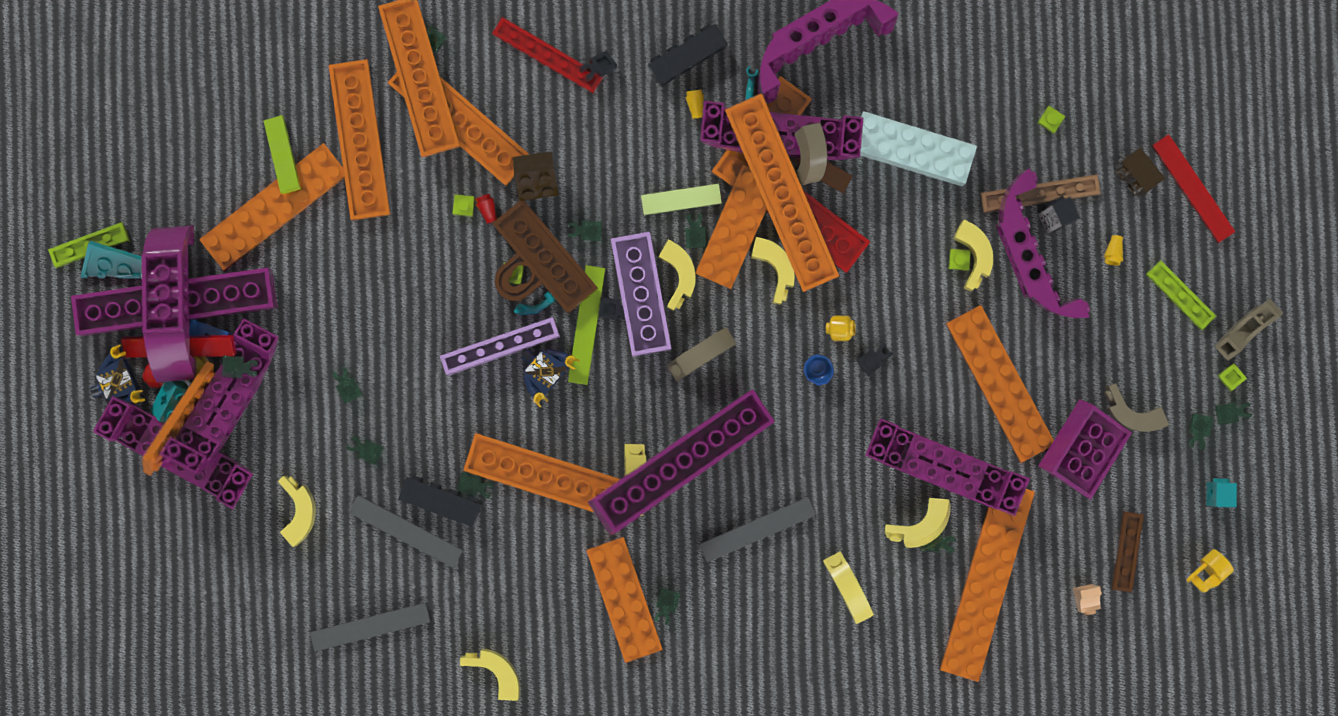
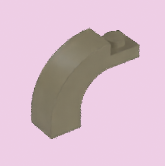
[795,123,827,185]
[1215,298,1283,360]
[666,327,737,382]
[1105,383,1169,432]

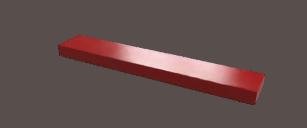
[492,17,603,94]
[1151,134,1236,243]
[121,335,237,358]

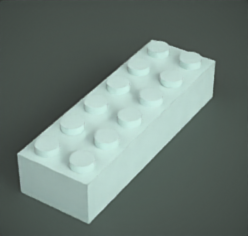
[860,111,977,186]

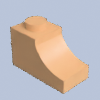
[1073,584,1102,615]

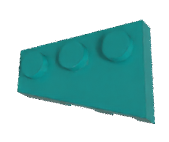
[80,241,142,279]

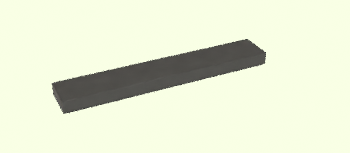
[349,495,463,568]
[699,497,816,562]
[310,602,431,652]

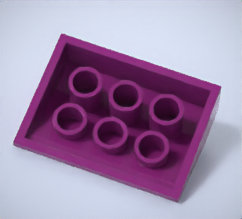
[1038,399,1132,500]

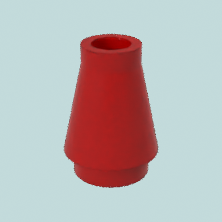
[475,193,497,224]

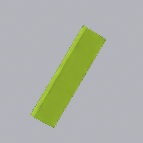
[264,115,301,195]
[48,222,130,268]
[1146,260,1216,330]

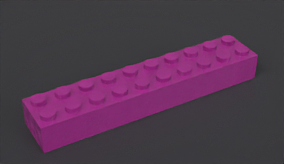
[71,268,278,336]
[588,389,775,535]

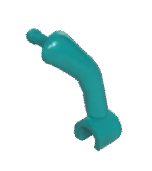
[745,66,758,100]
[514,292,557,315]

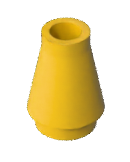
[685,89,704,119]
[1103,235,1123,266]

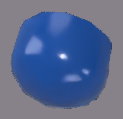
[803,354,834,386]

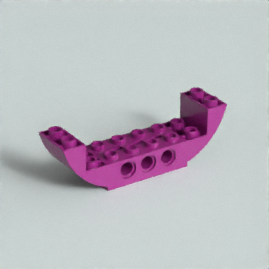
[758,0,899,104]
[700,101,864,160]
[995,168,1090,318]
[142,225,196,382]
[160,318,279,474]
[93,396,253,509]
[865,418,1030,516]

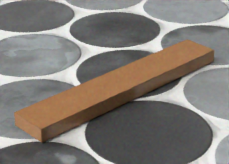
[980,175,1101,213]

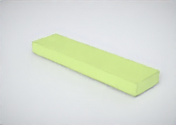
[641,184,722,215]

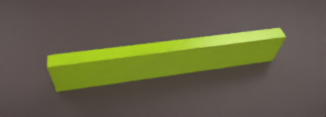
[568,265,605,385]

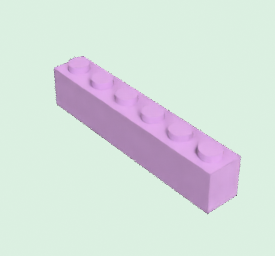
[440,317,560,376]

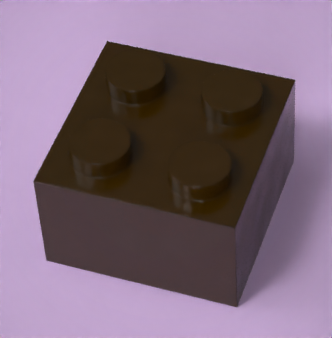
[1114,147,1165,198]
[512,151,559,201]

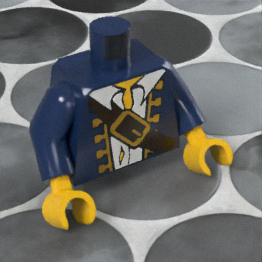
[89,345,145,404]
[520,349,580,407]

